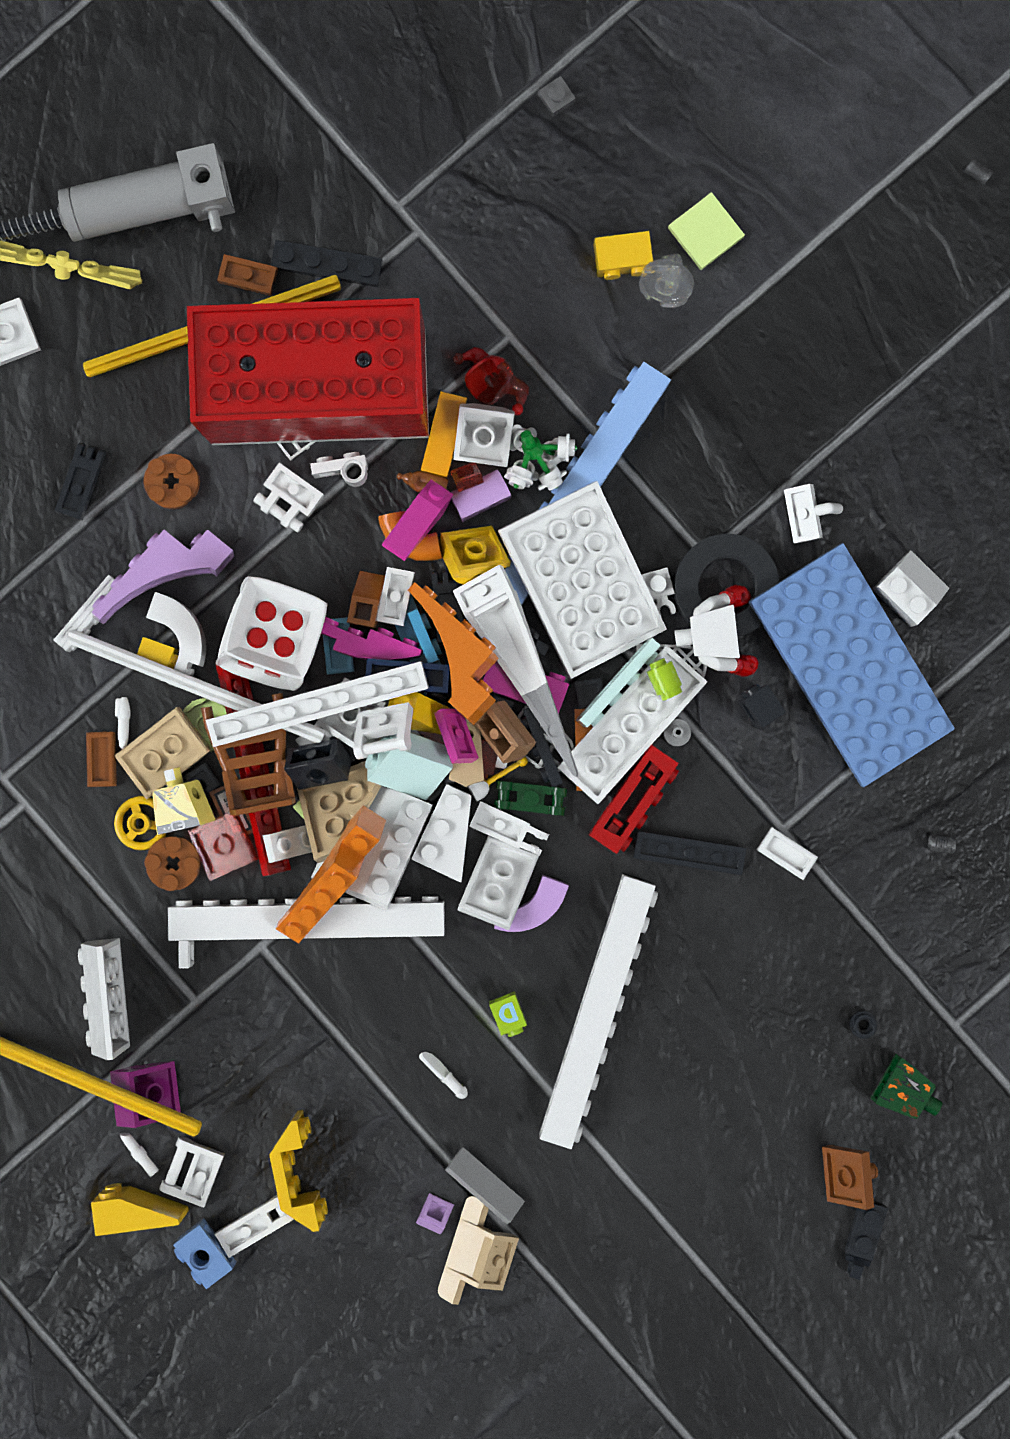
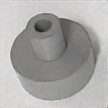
[663,719,691,746]

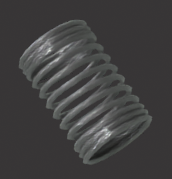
[964,158,993,185]
[928,835,956,854]

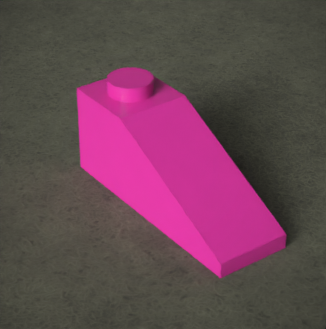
[382,479,454,561]

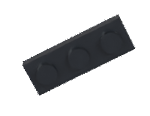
[520,708,562,787]

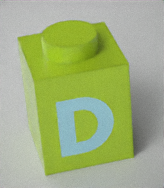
[489,991,527,1037]

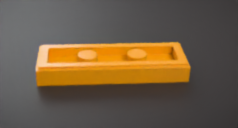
[421,391,467,478]

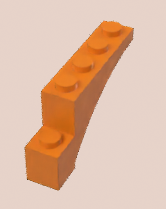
[408,583,499,725]
[276,805,386,944]

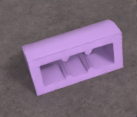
[451,470,511,522]

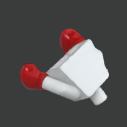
[675,585,759,677]

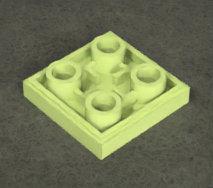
[668,192,745,270]

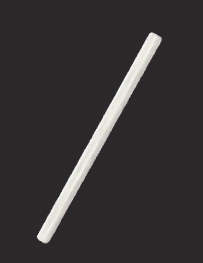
[67,630,326,743]

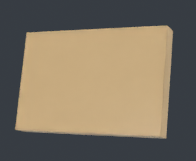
[115,707,212,799]

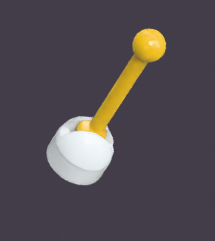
[468,757,528,802]

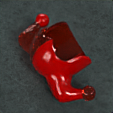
[453,347,529,416]

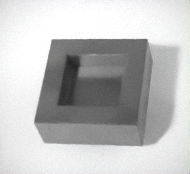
[538,76,576,117]

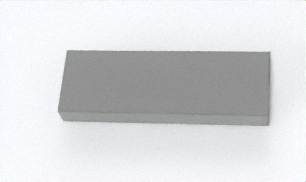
[445,1147,525,1224]

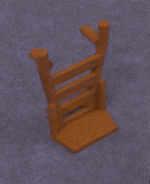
[201,693,296,815]

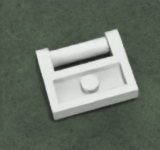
[353,702,413,759]
[159,1137,225,1208]

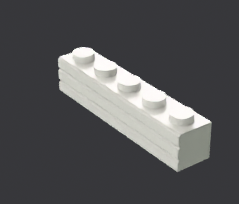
[54,575,114,652]

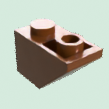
[347,571,385,630]

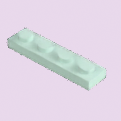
[576,638,661,727]

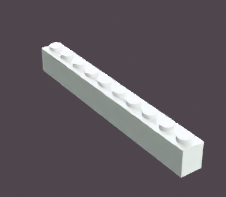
[539,874,658,1149]
[168,896,445,941]

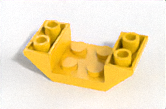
[269,1110,328,1232]

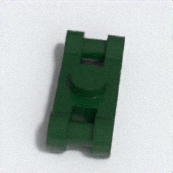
[494,781,567,816]

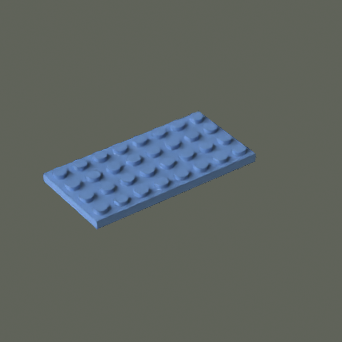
[749,543,955,787]

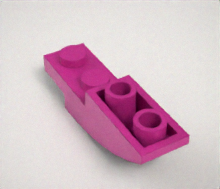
[321,617,423,661]

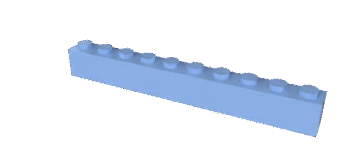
[505,362,671,606]

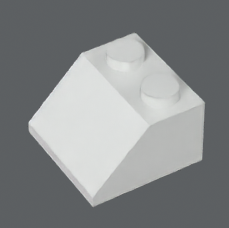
[872,550,949,627]

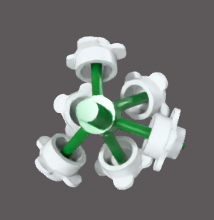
[504,424,577,490]

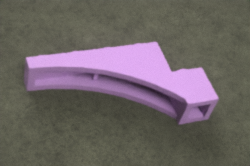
[92,530,234,624]

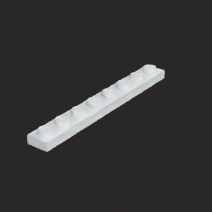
[206,661,429,747]

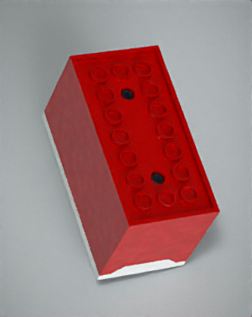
[187,298,429,445]

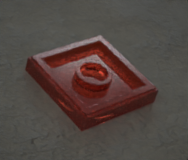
[187,812,259,881]

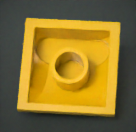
[440,526,511,584]

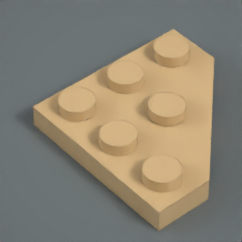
[297,761,381,863]

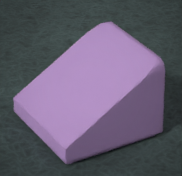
[416,1193,454,1234]

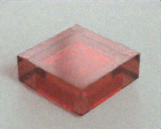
[450,462,484,492]

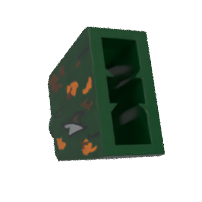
[870,1054,943,1119]

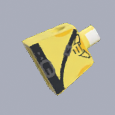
[153,767,215,835]

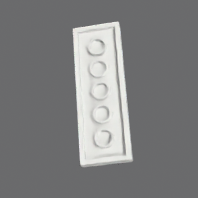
[557,645,707,804]

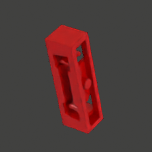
[588,745,679,854]

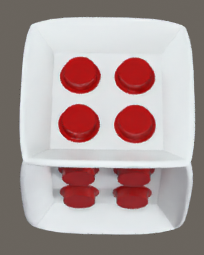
[216,576,328,691]

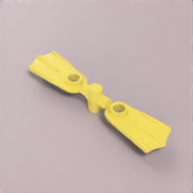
[0,240,142,289]

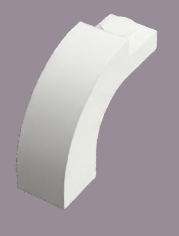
[146,592,206,688]

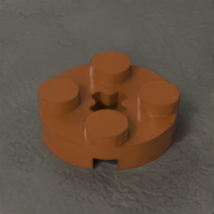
[144,454,200,509]
[144,836,201,891]

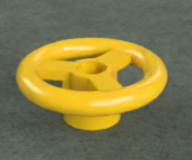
[114,796,166,850]

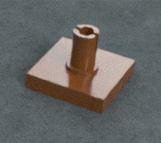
[822,1145,878,1210]

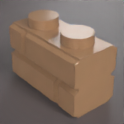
[474,701,536,764]

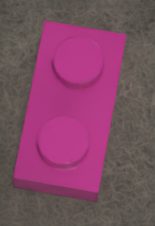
[435,709,479,764]

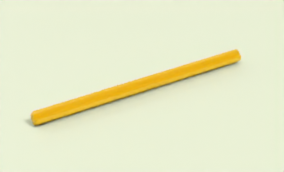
[83,275,341,377]
[0,1037,202,1136]

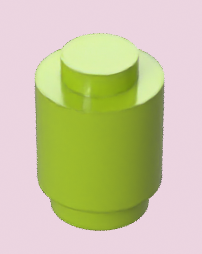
[647,658,683,701]

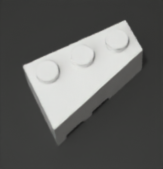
[412,784,472,882]

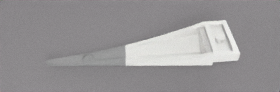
[453,565,579,777]

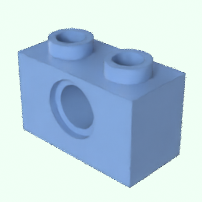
[173,1218,237,1289]

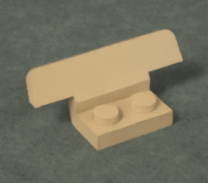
[438,1196,519,1305]

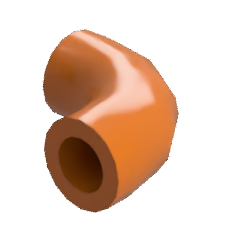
[378,511,443,561]

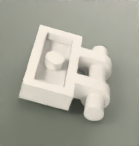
[253,463,324,533]

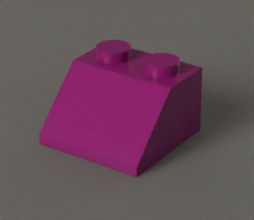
[110,1061,181,1128]

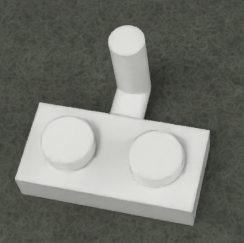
[784,484,843,544]

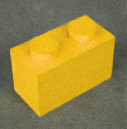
[594,231,653,280]

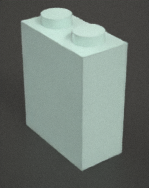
[365,733,453,801]

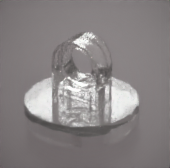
[639,253,695,308]

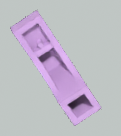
[494,874,569,932]

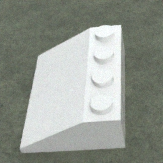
[311,786,432,911]
[78,938,130,1060]

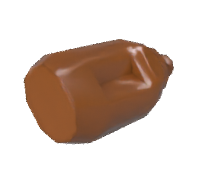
[397,471,448,492]

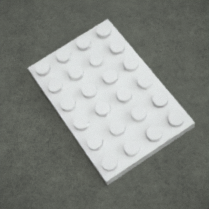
[498,481,667,679]

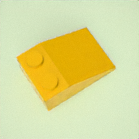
[91,1183,188,1236]

